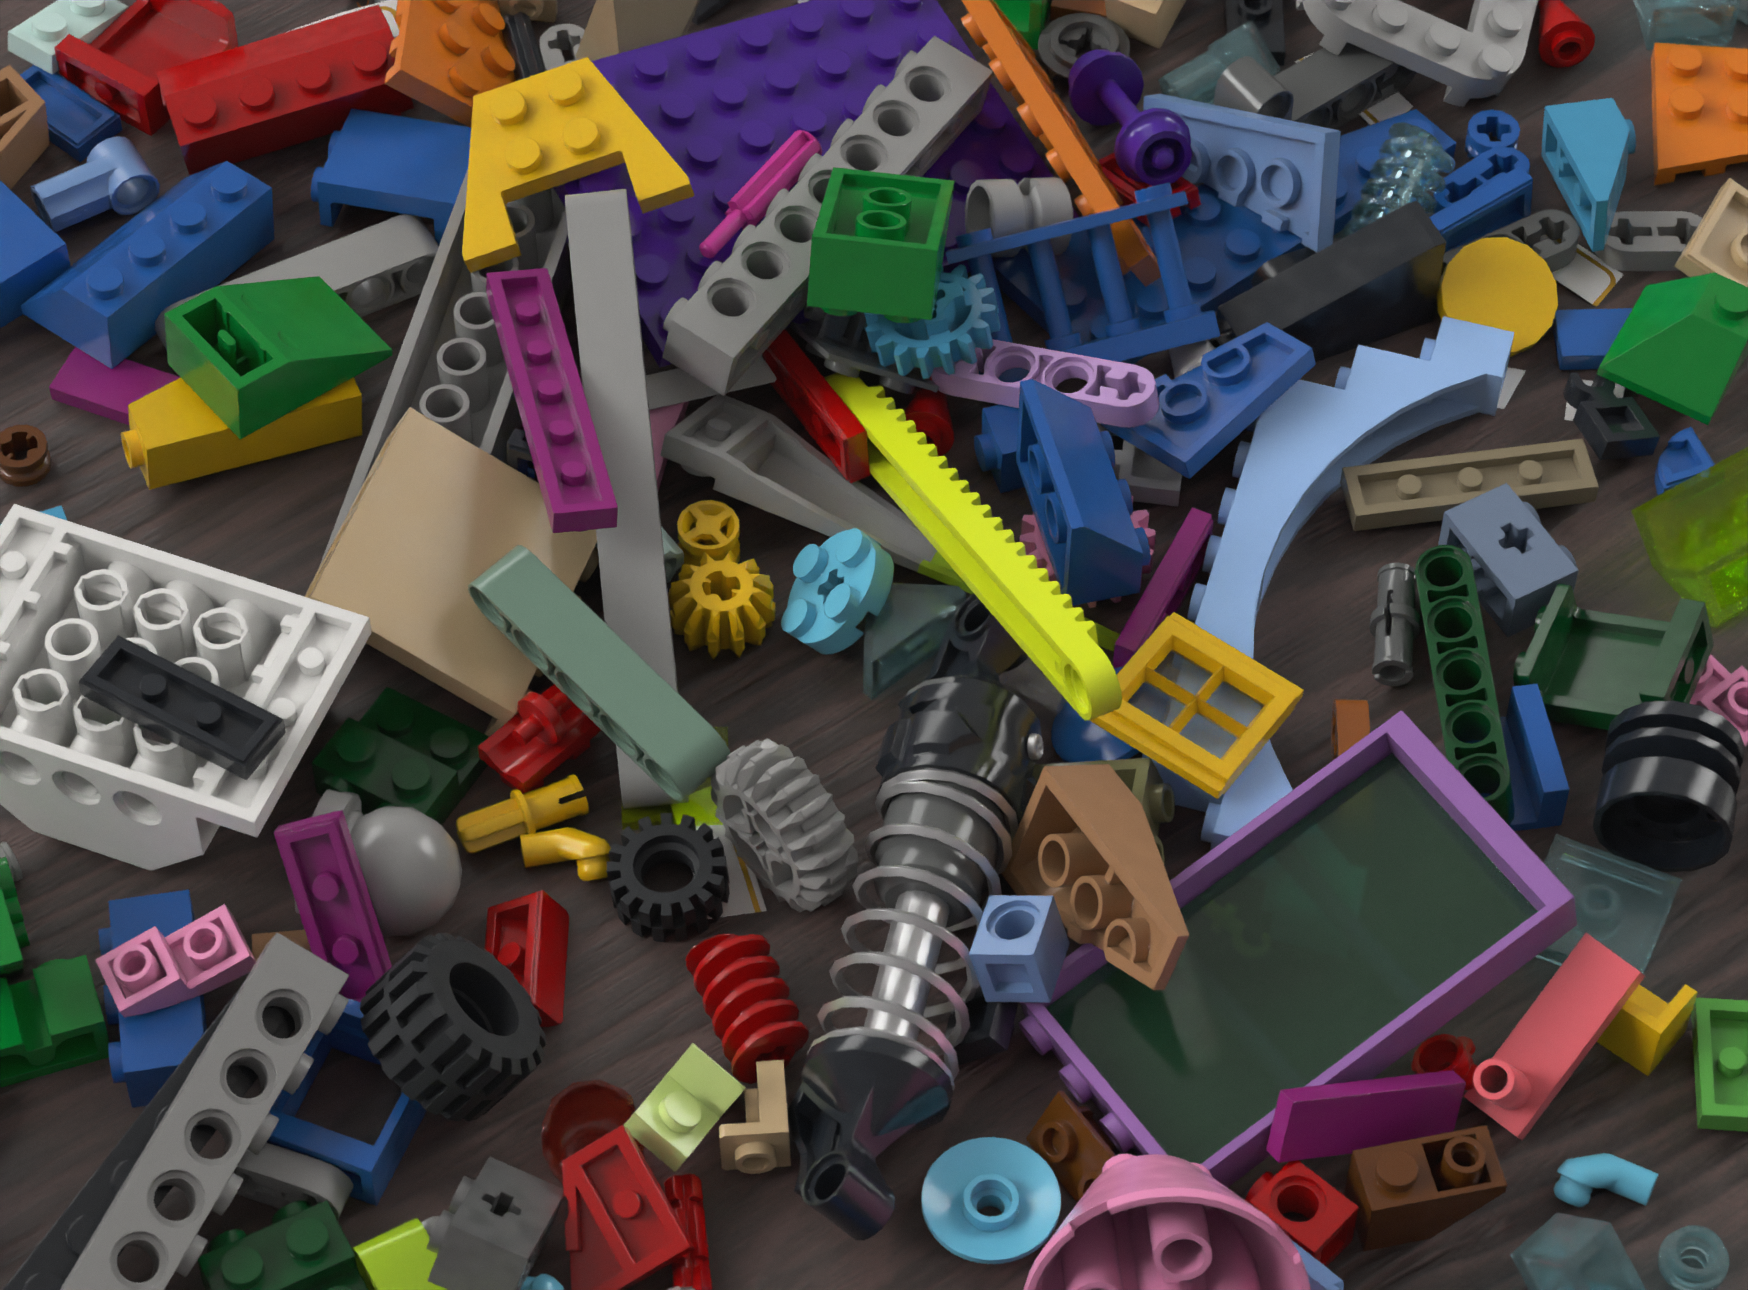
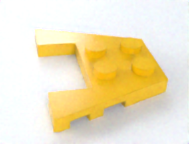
[462,57,695,273]

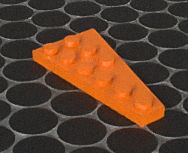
[385,0,516,127]

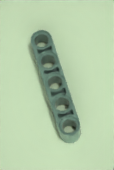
[468,545,730,802]

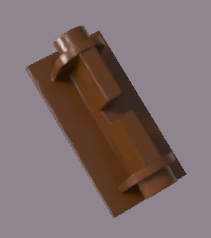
[1026,1090,1116,1203]

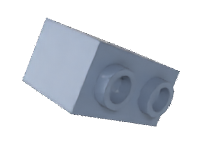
[1438,483,1579,637]

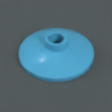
[921,1137,1061,1264]

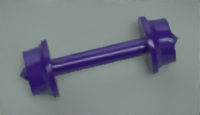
[1068,49,1192,186]

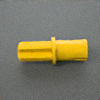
[456,774,589,854]

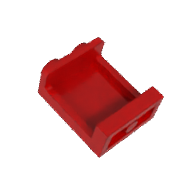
[54,0,239,136]

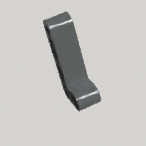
[1214,42,1417,130]

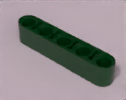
[1415,545,1515,826]

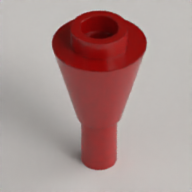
[1537,0,1595,68]
[905,376,954,456]

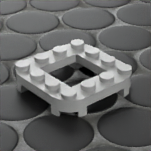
[1296,0,1538,107]

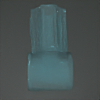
[1158,20,1281,105]

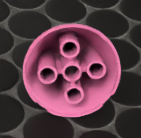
[1024,1154,1311,1290]

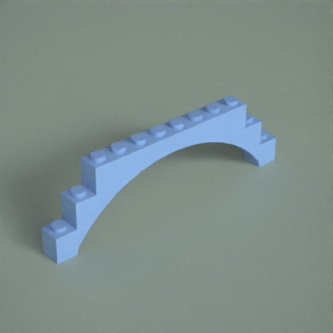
[1142,316,1515,960]

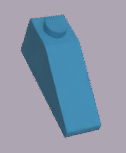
[1541,98,1636,252]

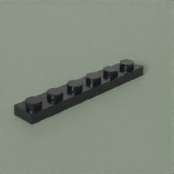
[3,984,295,1290]

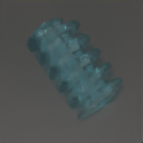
[1343,122,1455,237]

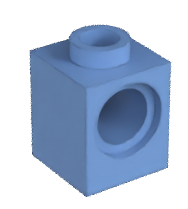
[969,895,1070,1003]

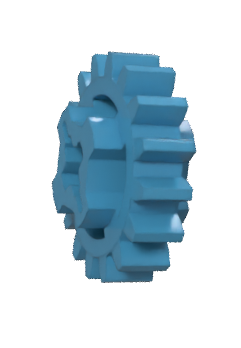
[864,264,1001,379]

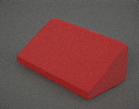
[484,890,569,1027]

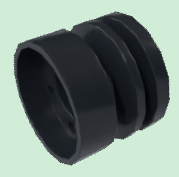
[1592,701,1745,872]

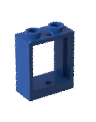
[267,999,427,1206]

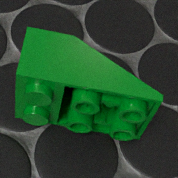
[164,276,392,440]

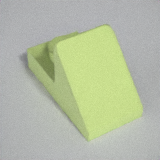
[624,1043,746,1172]

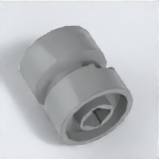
[965,177,1073,258]

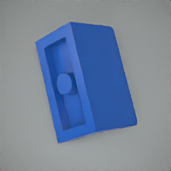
[1465,684,1570,831]

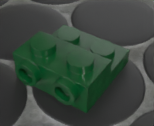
[312,687,489,825]
[197,1200,368,1290]

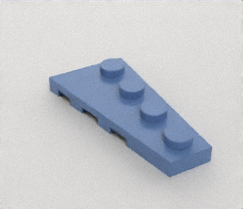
[1143,94,1341,252]

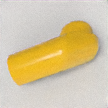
[520,827,611,881]

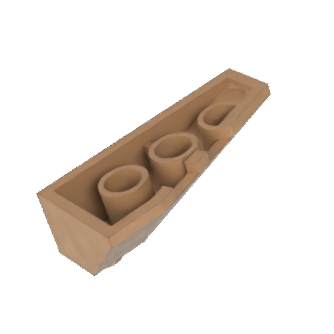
[1001,764,1189,990]

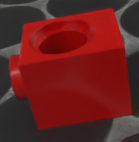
[1245,1160,1359,1267]

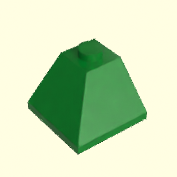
[1597,272,1748,425]

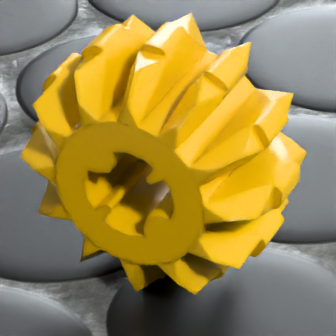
[668,550,776,660]

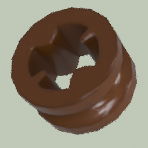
[0,425,52,487]

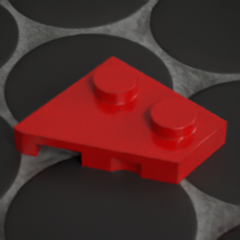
[562,1125,695,1290]

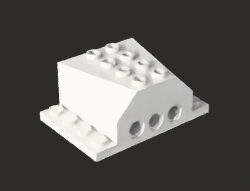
[0,504,371,871]

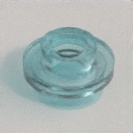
[1657,1225,1729,1290]

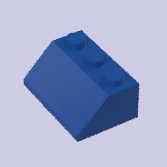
[1016,379,1151,606]

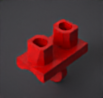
[478,684,602,794]

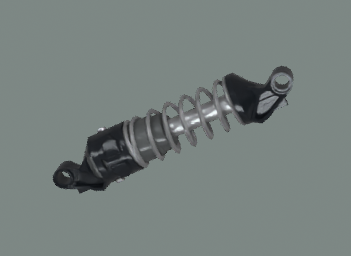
[787,593,1043,1240]

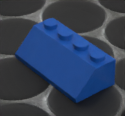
[21,161,274,369]

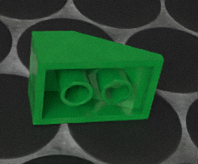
[807,167,954,323]

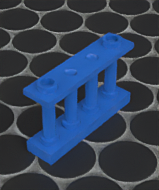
[945,182,1221,383]

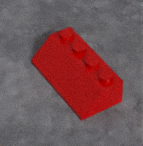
[156,4,414,176]

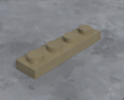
[1340,439,1599,531]

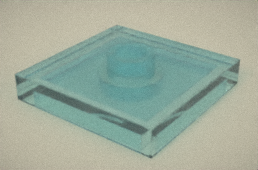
[1516,834,1681,985]

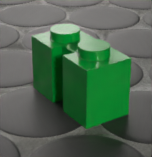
[0,955,110,1088]

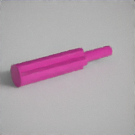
[699,130,822,258]

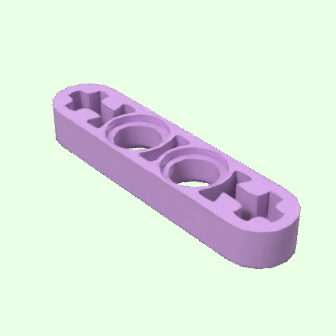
[931,339,1159,427]

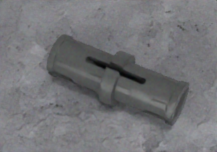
[1369,562,1421,686]

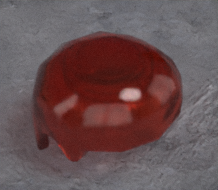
[541,1079,646,1185]

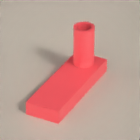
[1463,933,1645,1141]

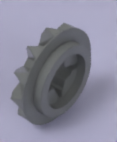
[1038,13,1130,80]

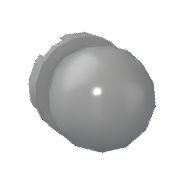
[295,790,462,937]

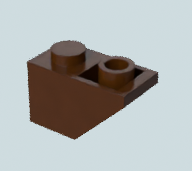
[1344,1125,1507,1251]

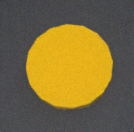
[1437,237,1558,357]

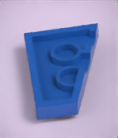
[1101,322,1316,479]

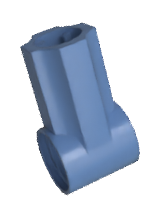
[30,136,160,232]

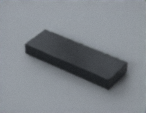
[79,635,286,780]

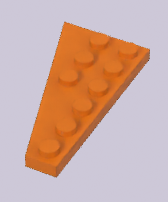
[961,0,1161,287]
[1651,42,1748,185]

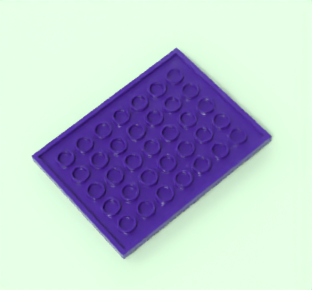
[553,0,1079,368]

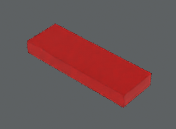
[762,329,870,483]

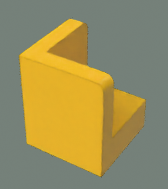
[1597,984,1698,1076]

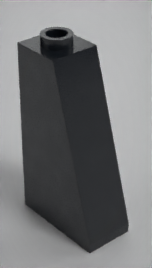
[1210,200,1446,362]

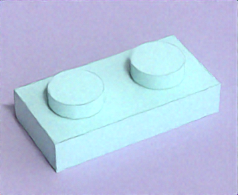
[8,0,129,74]

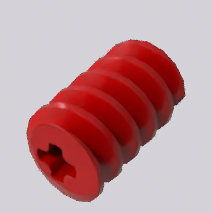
[686,933,809,1084]

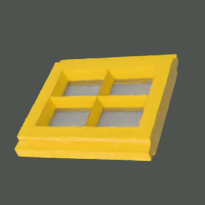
[1090,612,1304,799]

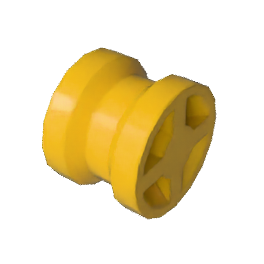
[677,500,740,567]

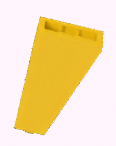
[121,377,362,490]

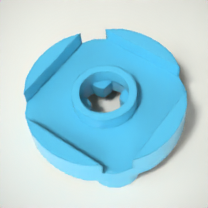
[781,528,894,654]

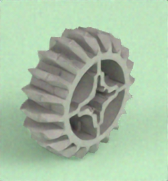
[711,738,859,912]

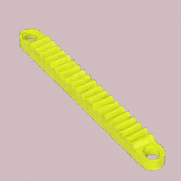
[824,373,1122,720]

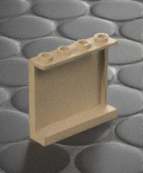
[304,407,599,737]

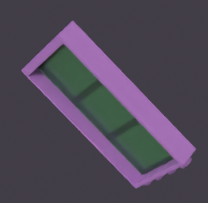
[1018,710,1577,1188]

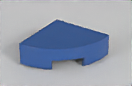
[1655,427,1720,502]

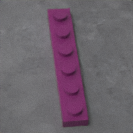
[486,268,618,533]

